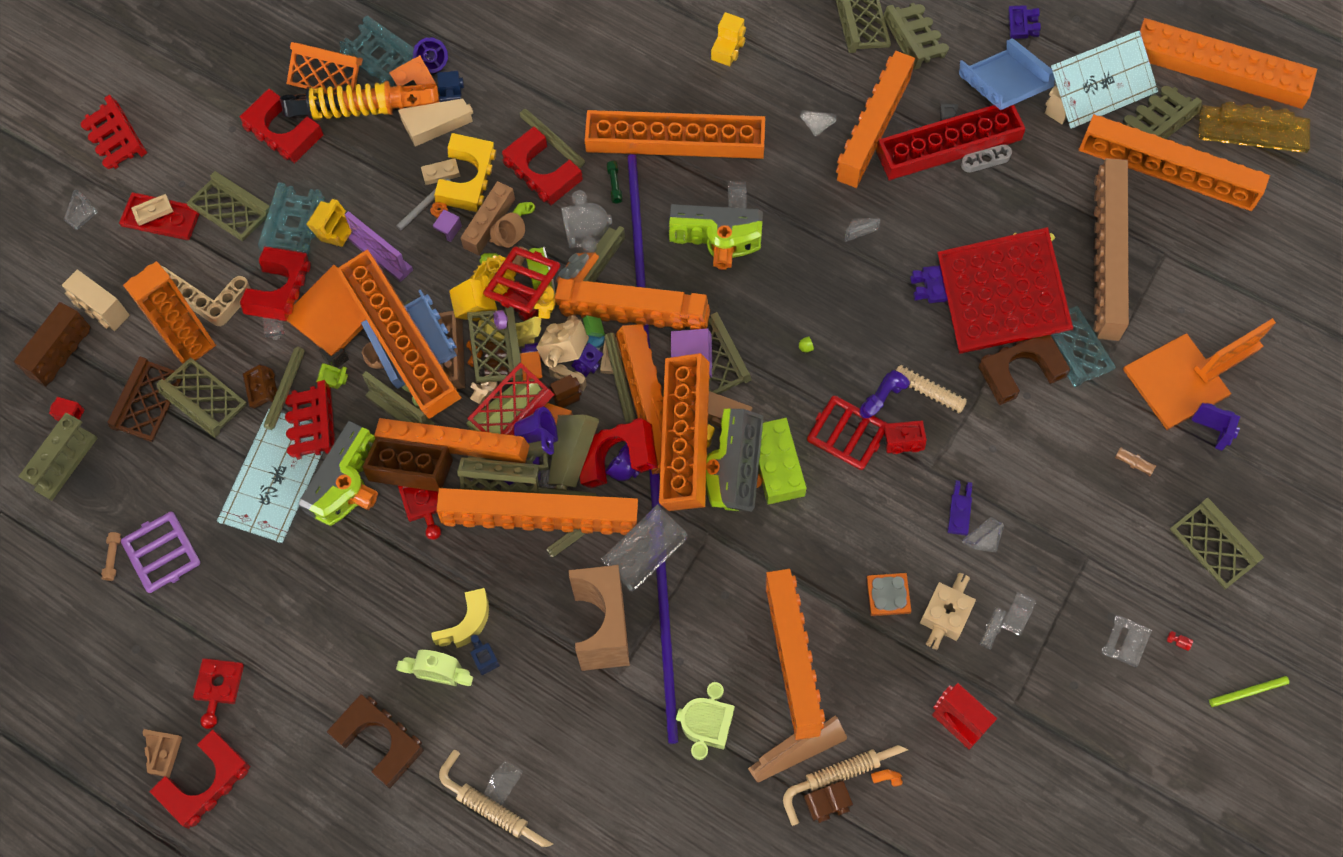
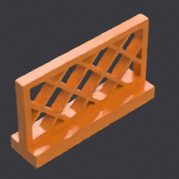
[286,42,363,94]
[1194,318,1276,383]

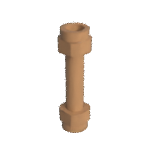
[101,532,121,581]

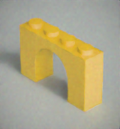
[434,133,496,212]

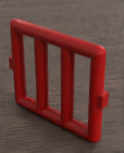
[483,247,561,313]
[807,396,888,470]

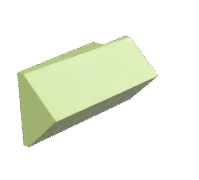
[466,376,549,434]

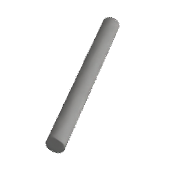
[396,178,451,231]

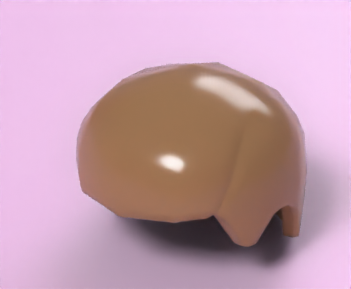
[362,342,384,369]

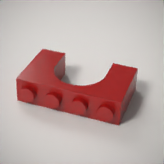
[239,89,324,164]
[502,126,583,206]
[240,246,311,321]
[580,418,658,489]
[932,683,997,750]
[149,729,251,829]

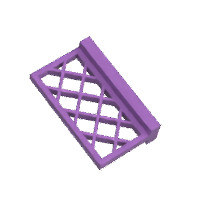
[345,211,413,282]

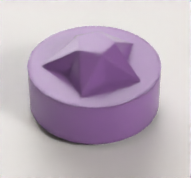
[493,310,508,330]

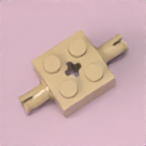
[536,315,589,368]
[920,573,976,650]

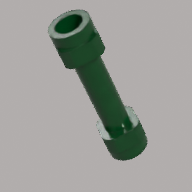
[607,161,622,204]

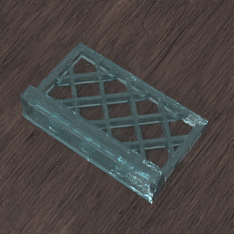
[1051,306,1116,387]

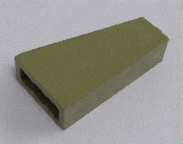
[548,415,599,490]

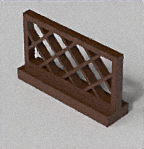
[107,356,183,442]

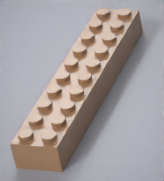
[1094,158,1129,341]

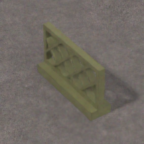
[835,0,891,53]
[187,171,273,242]
[467,306,522,383]
[688,312,752,394]
[157,357,247,438]
[362,371,436,425]
[457,457,539,493]
[1170,498,1264,590]

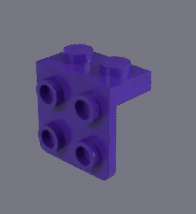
[1191,403,1240,451]

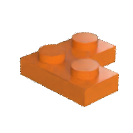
[389,55,438,87]

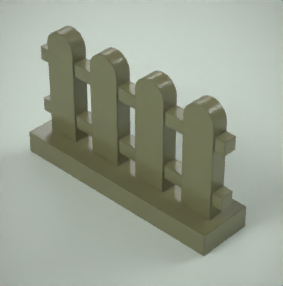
[883,3,949,70]
[1123,86,1202,139]

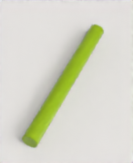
[1209,676,1289,707]

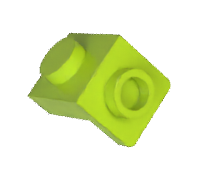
[316,363,348,389]

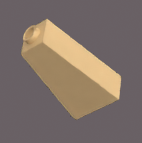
[398,99,473,147]

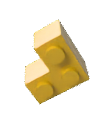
[711,12,746,66]

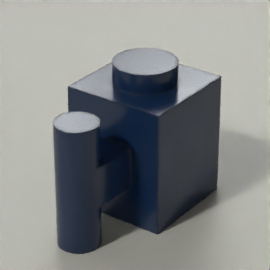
[437,71,464,102]
[470,635,500,675]

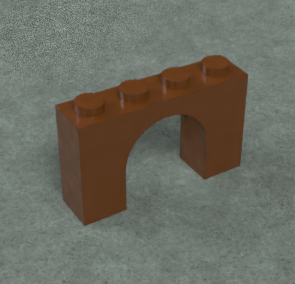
[978,335,1071,405]
[327,694,424,788]

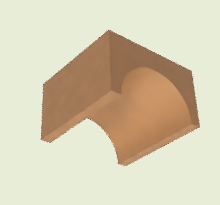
[569,565,630,671]

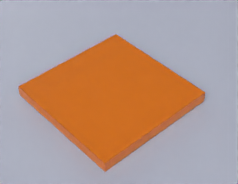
[287,265,366,359]
[1123,333,1232,430]

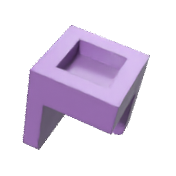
[433,210,462,242]

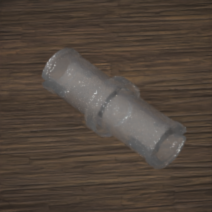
[979,607,1007,649]

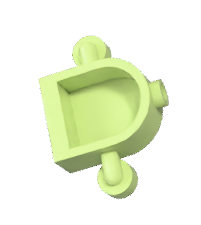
[396,650,473,686]
[676,682,735,760]

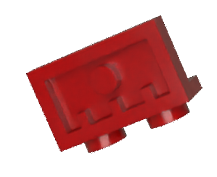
[884,421,927,454]

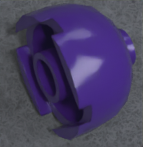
[413,37,448,73]
[605,443,640,481]

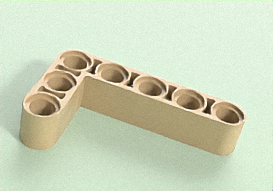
[161,266,252,326]

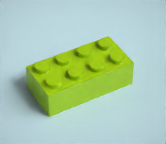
[758,418,807,505]

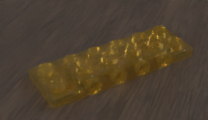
[1199,102,1310,153]

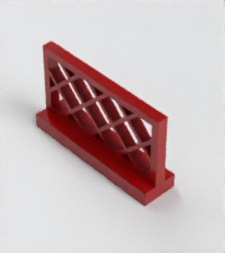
[467,362,555,436]

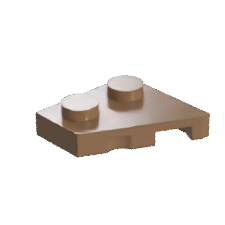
[143,729,182,778]

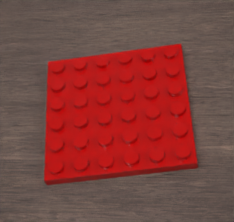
[937,227,1073,354]

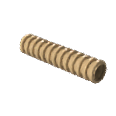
[896,365,967,414]

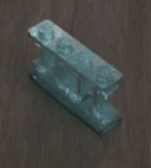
[339,15,414,87]
[258,182,325,254]

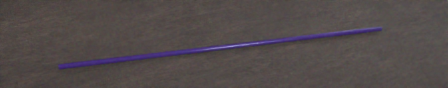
[628,154,679,744]

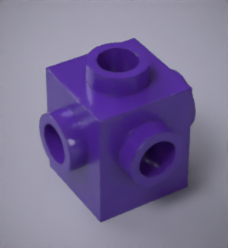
[571,343,604,377]

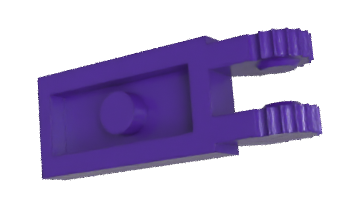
[948,480,972,536]

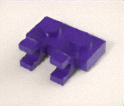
[1008,5,1041,39]
[910,266,948,303]

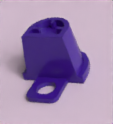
[514,407,558,455]

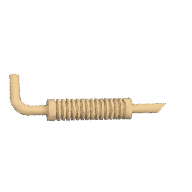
[783,745,908,826]
[439,750,553,847]

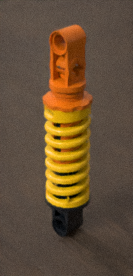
[280,81,439,121]

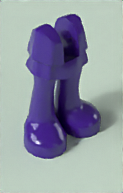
[859,370,910,418]

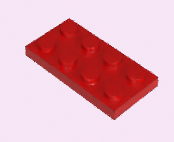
[119,192,200,241]

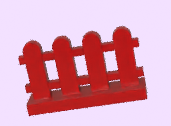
[81,94,147,169]
[285,380,335,460]

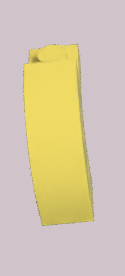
[476,316,541,347]
[431,588,489,648]

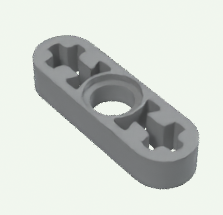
[961,145,1012,173]

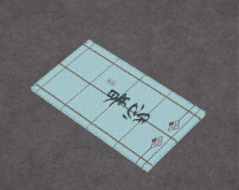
[1051,30,1158,129]
[217,409,323,543]

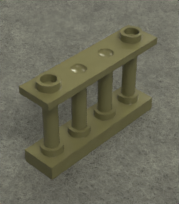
[18,413,98,501]

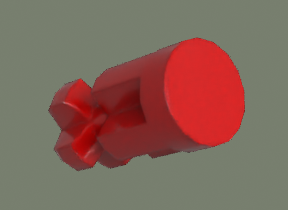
[1167,631,1193,651]

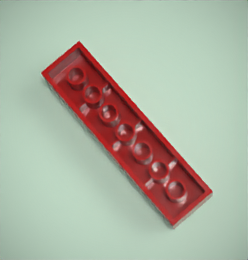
[876,105,1026,180]

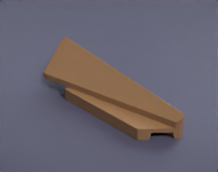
[748,715,847,782]

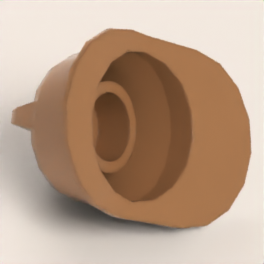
[489,212,525,248]

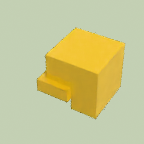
[306,199,351,247]
[449,276,497,321]

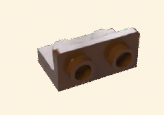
[243,364,278,409]

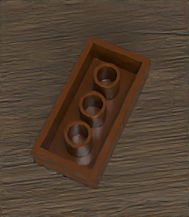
[13,302,91,387]
[362,437,453,492]

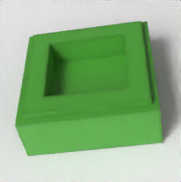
[583,315,605,338]

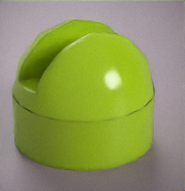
[799,336,814,352]

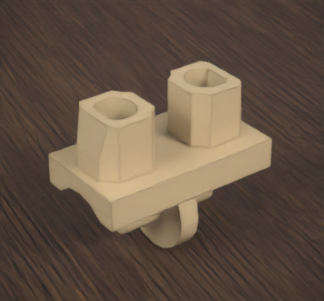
[470,375,499,406]

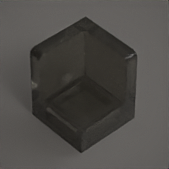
[319,347,349,368]

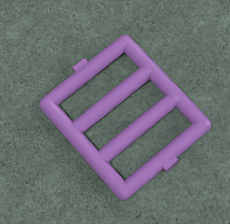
[121,512,200,593]

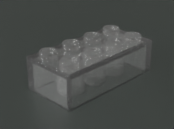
[600,504,688,592]

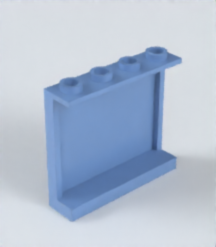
[959,38,1055,110]
[361,290,457,389]

